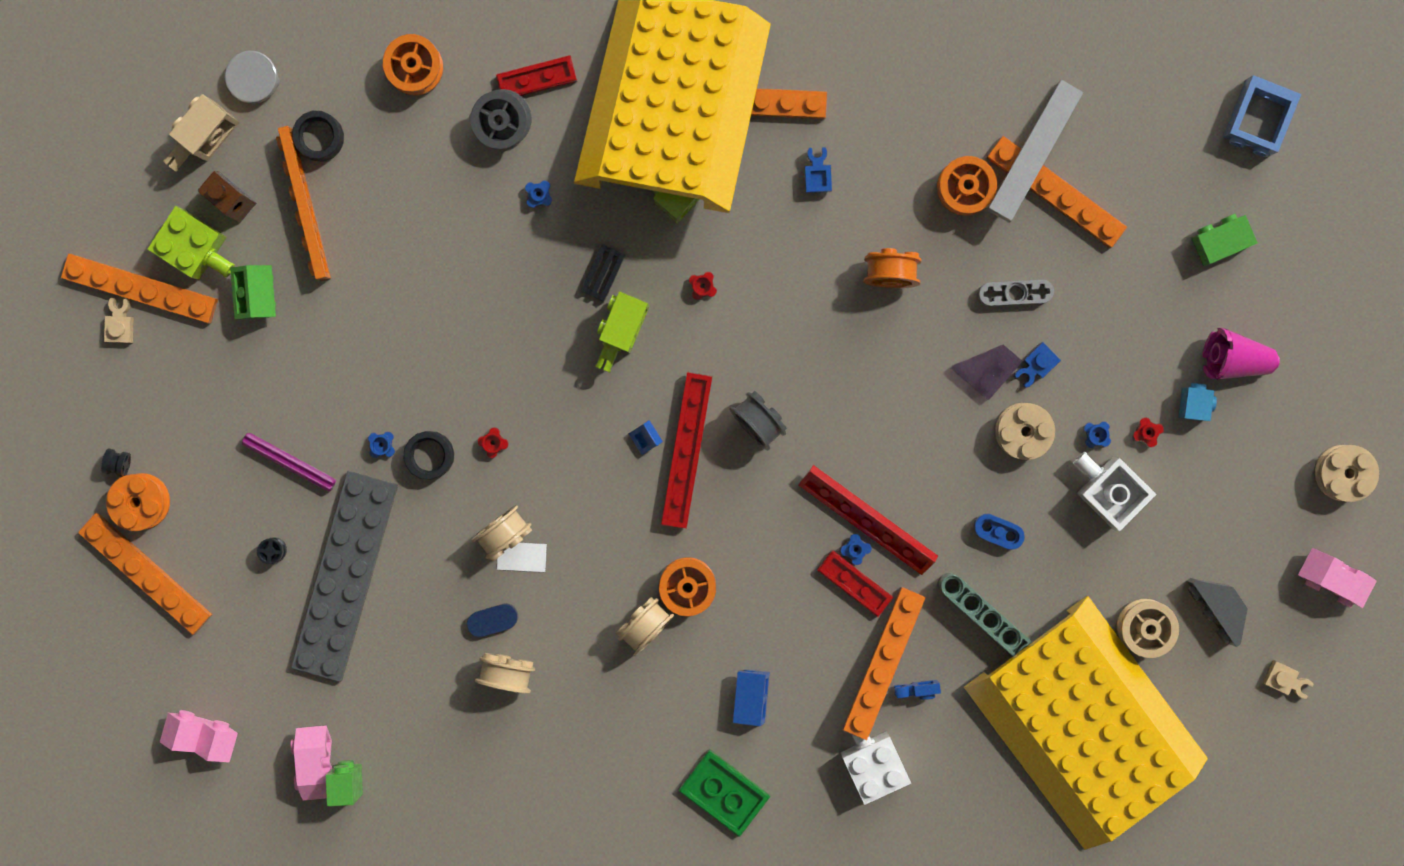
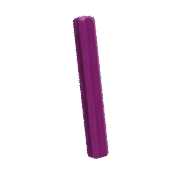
[242,433,336,491]

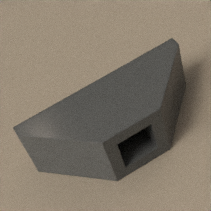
[1187,578,1248,647]

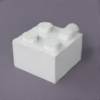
[1073,452,1157,531]
[840,731,911,805]

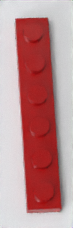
[661,372,713,529]
[798,465,938,575]

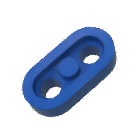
[974,513,1025,550]

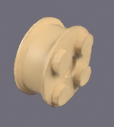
[995,403,1055,460]
[1314,445,1379,502]
[472,505,532,562]
[616,597,675,657]
[1117,599,1179,658]
[475,653,536,693]

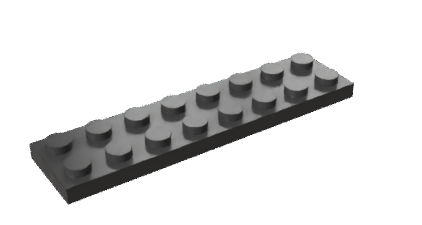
[291,471,398,682]

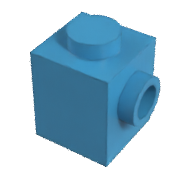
[1178,383,1217,421]

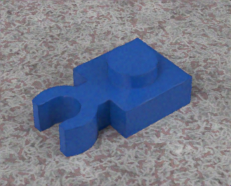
[805,147,832,193]
[1014,342,1061,388]
[894,680,941,700]

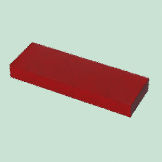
[496,55,577,96]
[817,550,894,617]

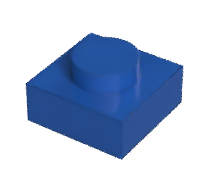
[628,420,663,455]

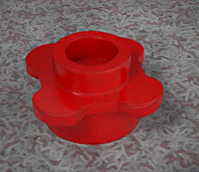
[689,272,717,300]
[1133,417,1164,447]
[478,427,509,458]

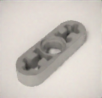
[978,280,1054,306]

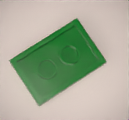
[679,749,771,837]

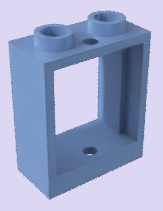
[1223,75,1301,157]

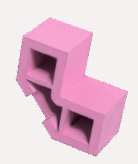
[1298,548,1377,608]
[160,710,238,762]
[291,726,332,801]

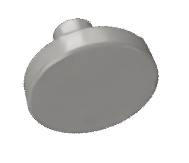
[225,51,280,105]

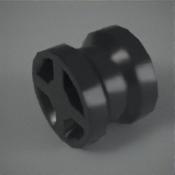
[101,448,131,477]
[257,537,287,564]

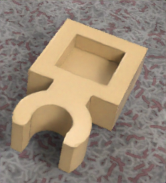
[104,298,134,343]
[1263,660,1314,699]

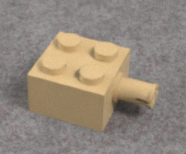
[163,94,240,172]

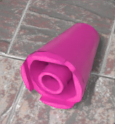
[1203,328,1280,380]

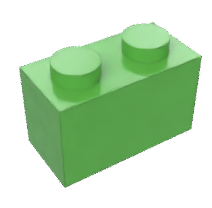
[1191,213,1258,266]
[230,265,276,319]
[326,760,363,806]

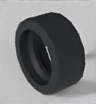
[292,110,344,161]
[403,431,454,480]

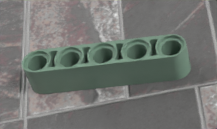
[938,573,1032,656]

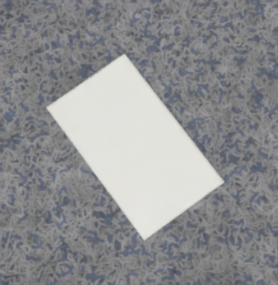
[497,543,547,572]

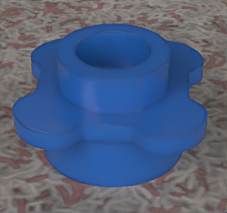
[525,180,552,208]
[1084,422,1111,448]
[368,432,395,458]
[841,534,872,565]

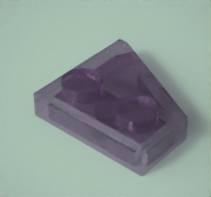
[951,344,1022,400]

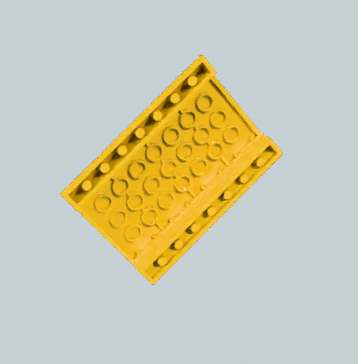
[574,0,771,213]
[964,596,1208,850]

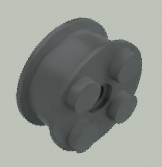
[470,89,532,149]
[730,391,787,451]

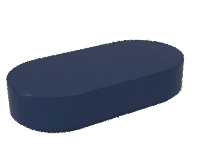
[467,603,518,637]

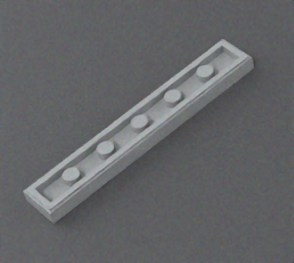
[987,80,1084,223]

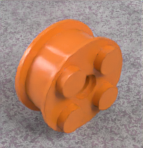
[383,34,443,96]
[937,156,997,216]
[863,248,922,288]
[106,473,170,531]
[659,557,716,616]

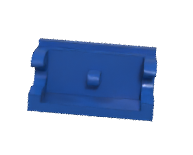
[733,670,770,726]

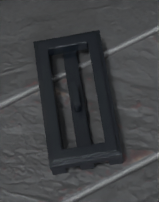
[581,244,626,302]

